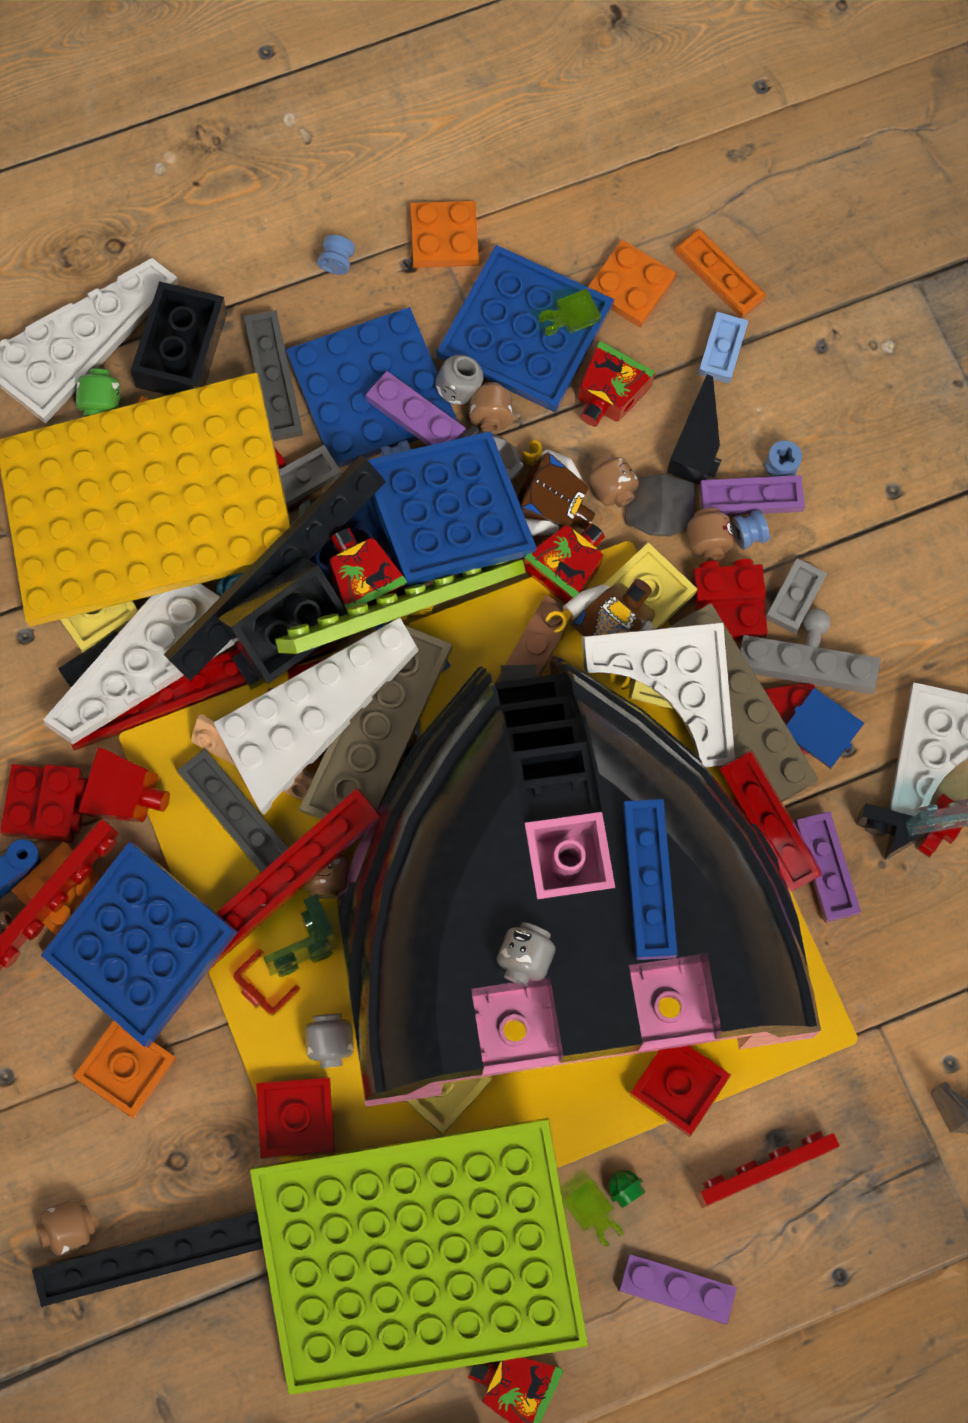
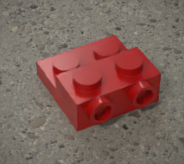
[691,559,768,640]
[0,764,88,843]

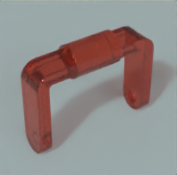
[234,949,301,1016]

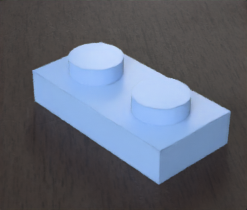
[698,312,748,384]

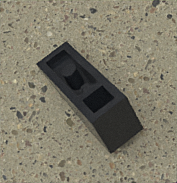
[667,374,722,485]

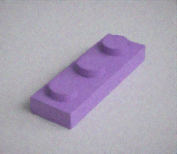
[366,371,466,446]
[699,475,805,515]
[795,812,861,923]
[619,1254,737,1325]

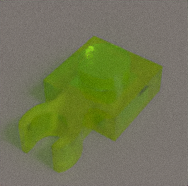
[538,289,601,336]
[563,1179,623,1247]

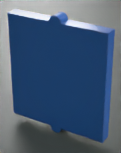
[786,688,864,769]

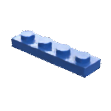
[623,799,678,960]

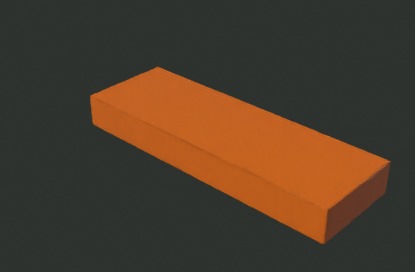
[674,228,767,319]

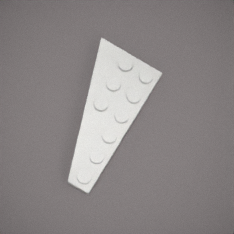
[0,258,178,424]
[43,584,235,745]
[214,618,419,815]

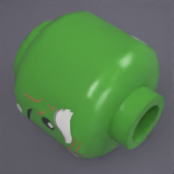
[76,369,120,417]

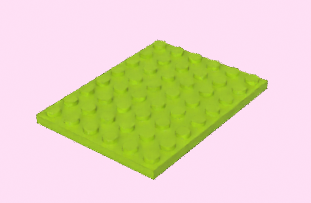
[250,1117,588,1395]

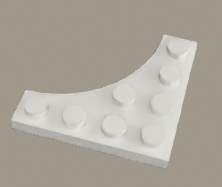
[582,623,735,767]
[889,682,968,819]

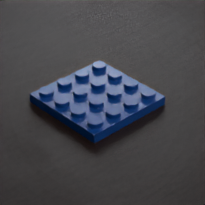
[437,245,614,413]
[286,307,458,468]
[368,431,537,587]
[41,841,238,1047]

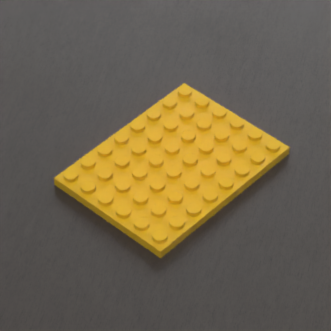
[0,372,291,627]

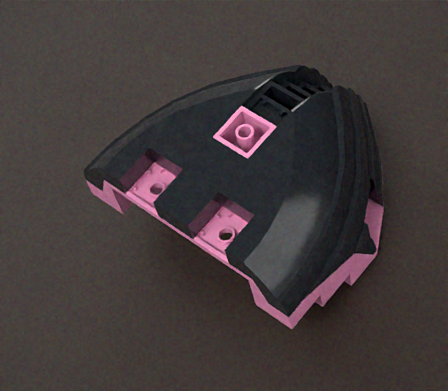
[336,656,821,1107]

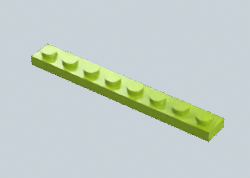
[275,559,526,654]

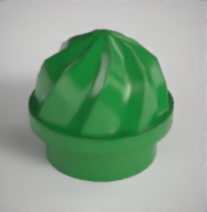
[608,1170,646,1209]

